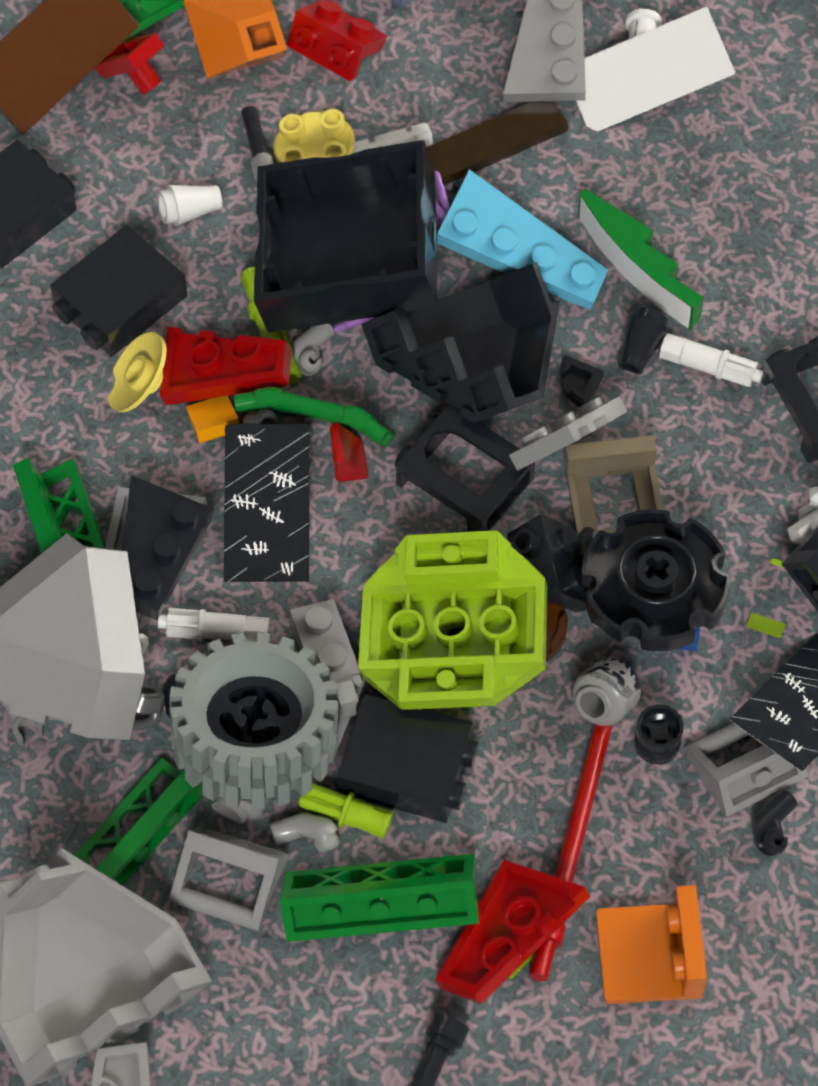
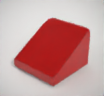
[330,423,369,482]

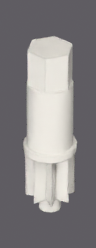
[659,334,763,387]
[158,608,269,641]

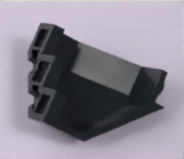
[361,262,560,423]

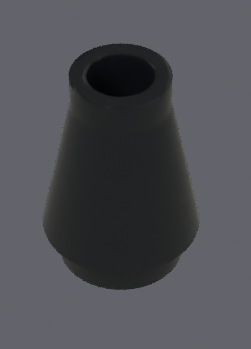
[618,307,668,375]

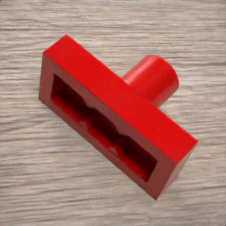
[95,32,165,95]

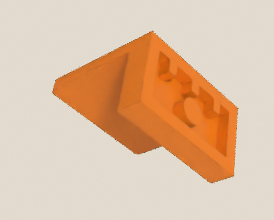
[596,885,707,1004]

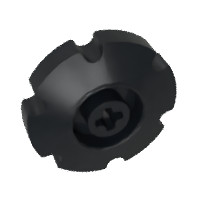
[581,509,731,651]

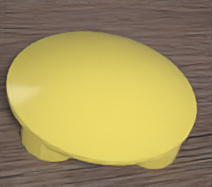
[273,109,355,163]

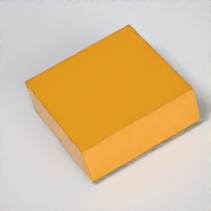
[185,396,240,443]

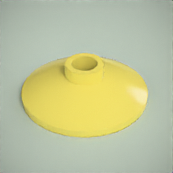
[107,332,167,413]

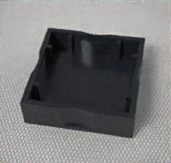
[254,140,438,333]

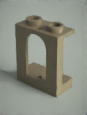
[564,435,664,558]

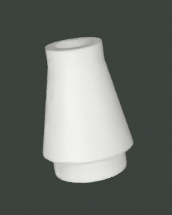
[158,185,222,226]

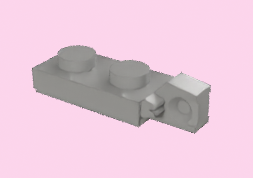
[290,599,362,719]

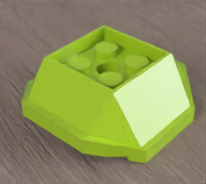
[358,530,547,710]

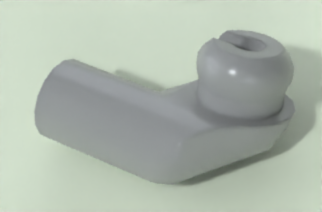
[292,324,334,376]
[269,812,340,852]

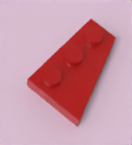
[160,326,291,406]
[435,860,590,1004]

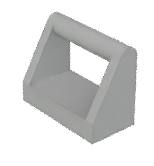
[684,723,808,817]
[169,825,289,932]

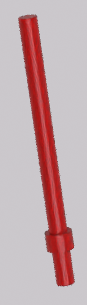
[529,724,613,982]

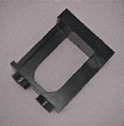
[762,336,818,463]
[395,404,535,532]

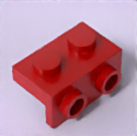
[287,0,387,81]

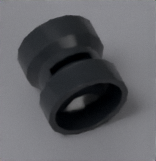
[634,704,684,765]

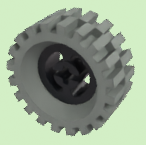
[170,632,338,809]

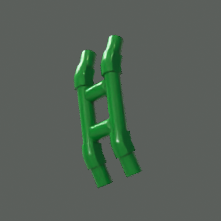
[234,387,396,449]

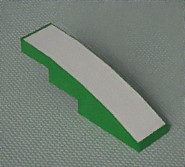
[578,188,704,330]

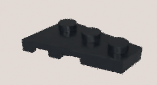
[122,475,214,621]

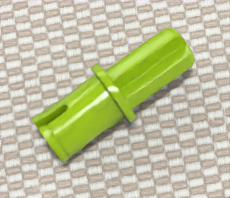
[298,783,394,839]

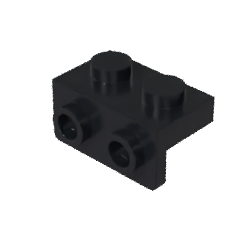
[507,514,587,612]

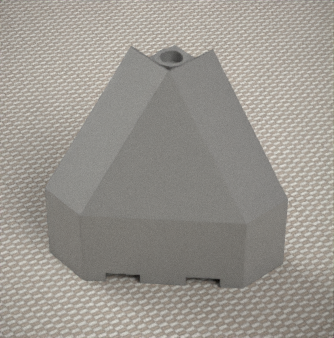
[0,533,145,740]
[0,848,212,1086]

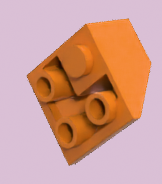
[183,0,287,79]

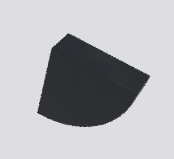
[560,355,604,407]

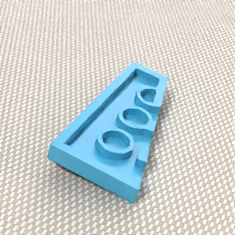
[436,169,609,309]

